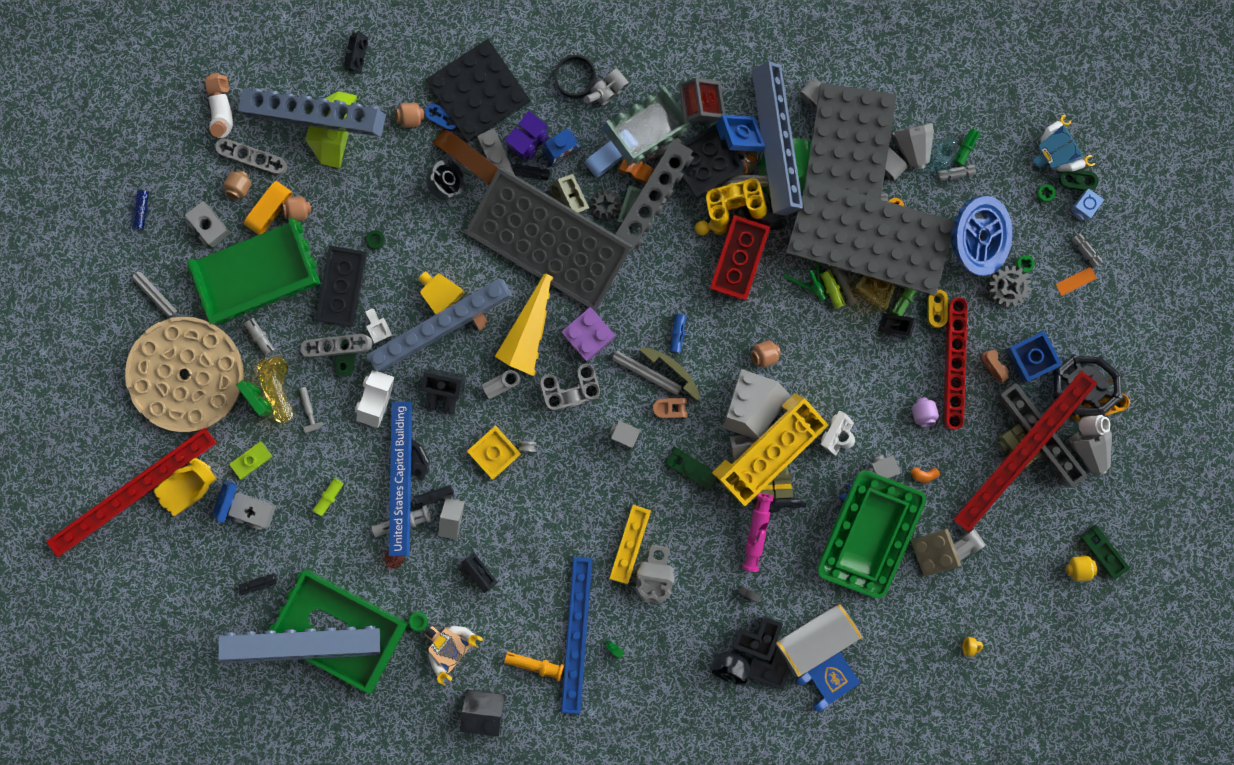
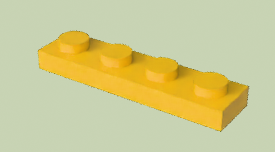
[609,505,651,584]

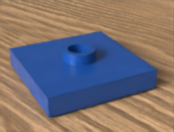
[212,479,237,523]

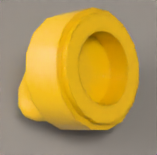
[962,637,983,657]

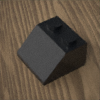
[460,690,505,737]

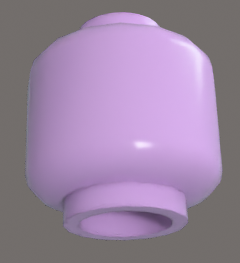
[911,398,939,427]

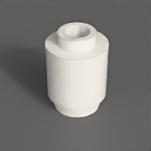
[1079,415,1110,436]

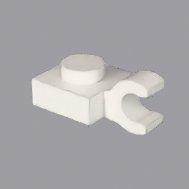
[366,308,393,344]

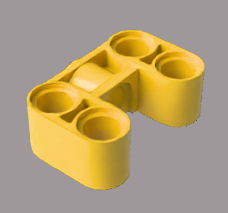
[706,178,767,229]

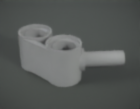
[584,69,630,106]

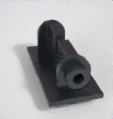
[343,31,369,74]

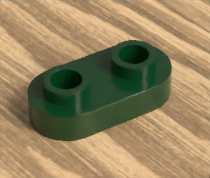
[1059,170,1099,191]
[334,340,357,377]

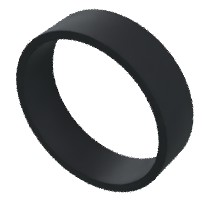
[554,55,596,98]

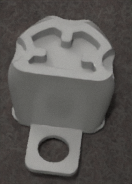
[636,545,675,604]

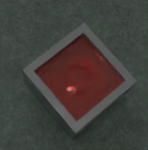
[678,78,726,124]

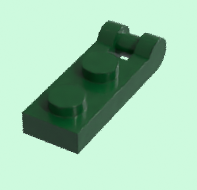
[664,446,717,491]
[1080,525,1130,580]

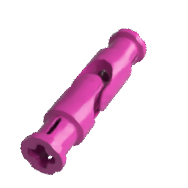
[742,493,773,572]

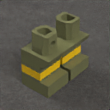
[755,467,793,499]

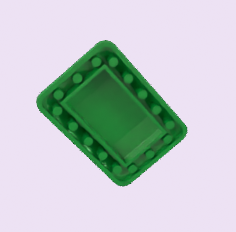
[817,470,926,598]

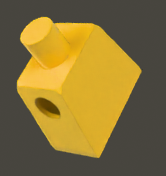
[418,271,465,314]

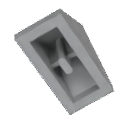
[438,498,465,540]

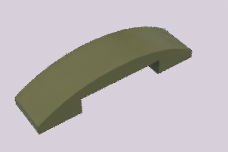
[639,347,700,401]

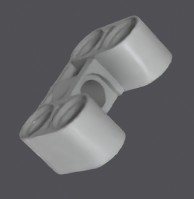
[540,364,600,411]

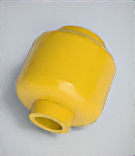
[1066,556,1097,582]

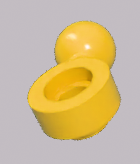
[695,215,730,236]

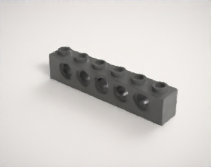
[615,139,694,251]
[995,383,1088,488]

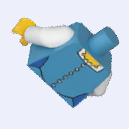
[1034,115,1095,172]

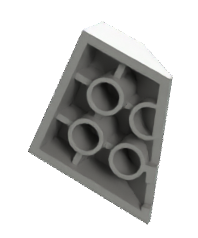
[722,369,791,440]

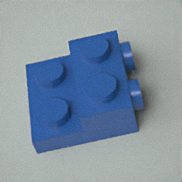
[716,115,766,152]

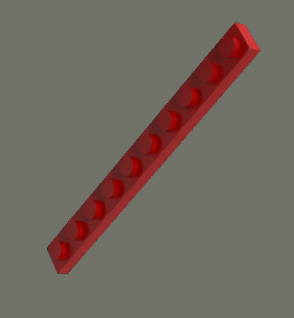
[954,370,1097,532]
[46,428,217,557]

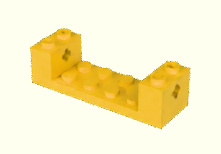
[712,393,829,506]

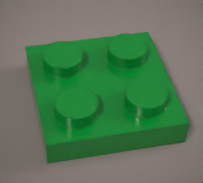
[236,380,274,417]

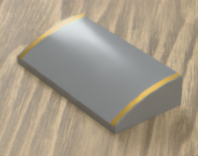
[776,603,863,677]

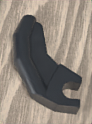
[411,439,430,480]
[769,497,806,514]

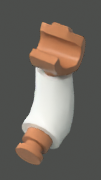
[205,73,233,138]

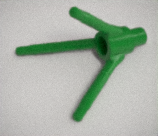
[783,262,827,302]

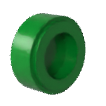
[408,612,428,632]

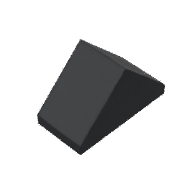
[878,313,916,340]

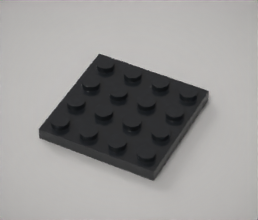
[425,39,530,143]

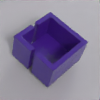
[505,111,549,162]

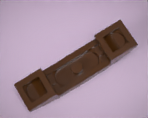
[432,129,498,186]

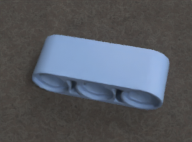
[584,129,639,178]

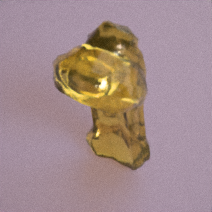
[257,355,294,422]

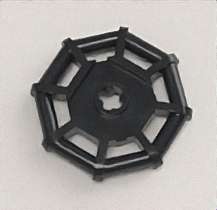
[1052,354,1124,416]

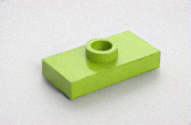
[229,441,273,480]

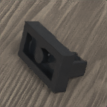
[459,553,498,594]

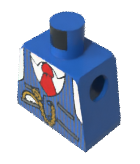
[542,129,582,167]

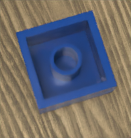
[1005,330,1062,384]

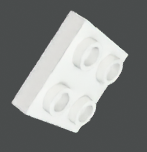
[821,411,855,456]

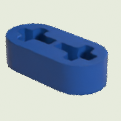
[425,104,457,131]

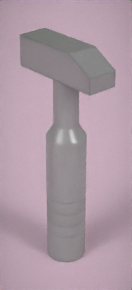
[299,387,323,433]

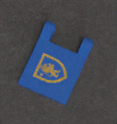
[796,652,860,712]

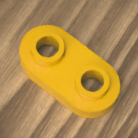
[927,289,948,328]

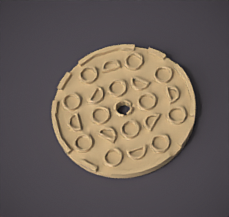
[125,317,243,432]

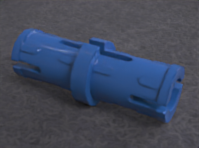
[669,313,687,353]

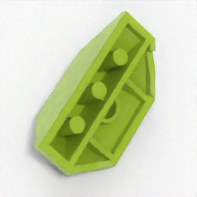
[306,91,357,169]

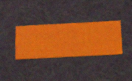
[1056,267,1097,296]

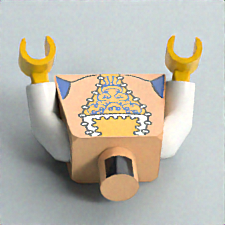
[425,626,483,686]

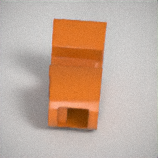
[618,159,655,185]

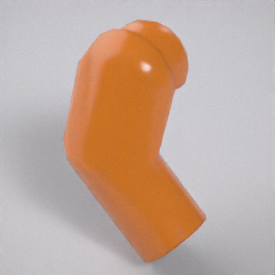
[910,467,940,484]

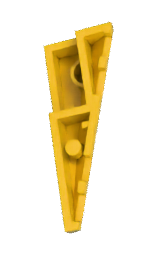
[495,274,553,376]

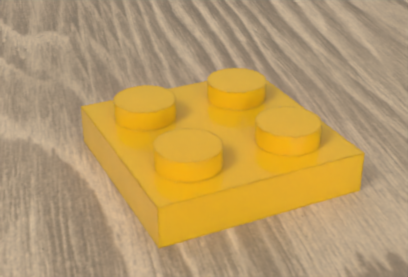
[467,425,521,480]

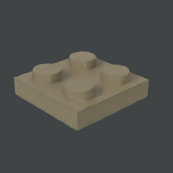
[910,528,961,577]

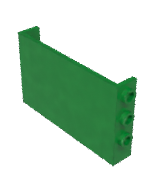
[187,218,321,326]

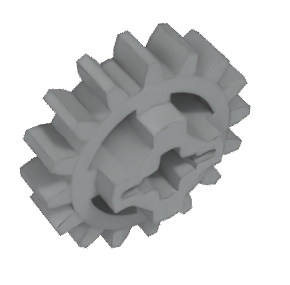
[988,265,1032,307]

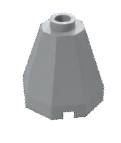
[892,123,934,170]
[1068,430,1112,475]

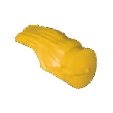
[154,458,217,516]

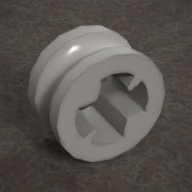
[519,441,537,452]

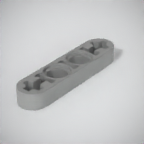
[215,138,288,175]
[300,334,372,358]

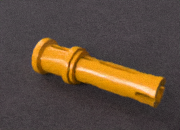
[504,652,564,682]

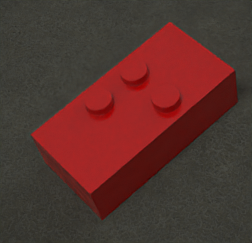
[709,215,770,301]

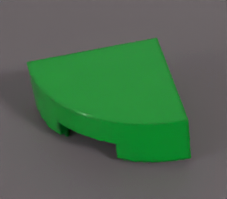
[605,640,624,659]

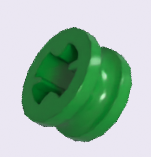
[1036,184,1056,203]
[1015,255,1035,273]

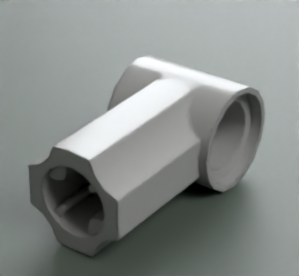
[482,370,521,399]
[954,528,986,561]

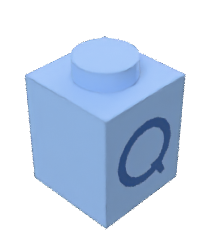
[1070,189,1104,221]

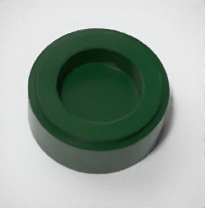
[366,230,386,250]

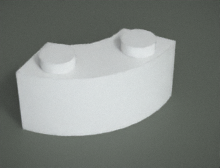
[355,370,394,428]

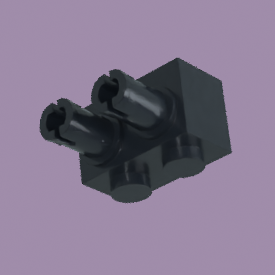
[421,368,466,414]

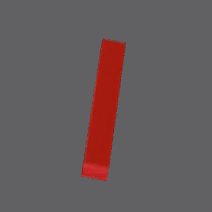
[943,297,968,430]

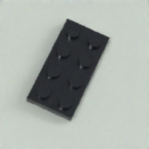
[315,245,368,327]

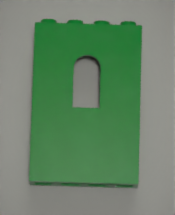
[268,569,409,694]

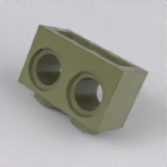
[549,174,589,214]

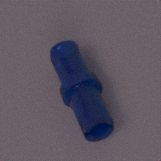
[132,190,149,230]

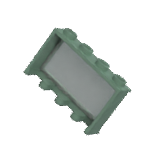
[601,86,691,166]

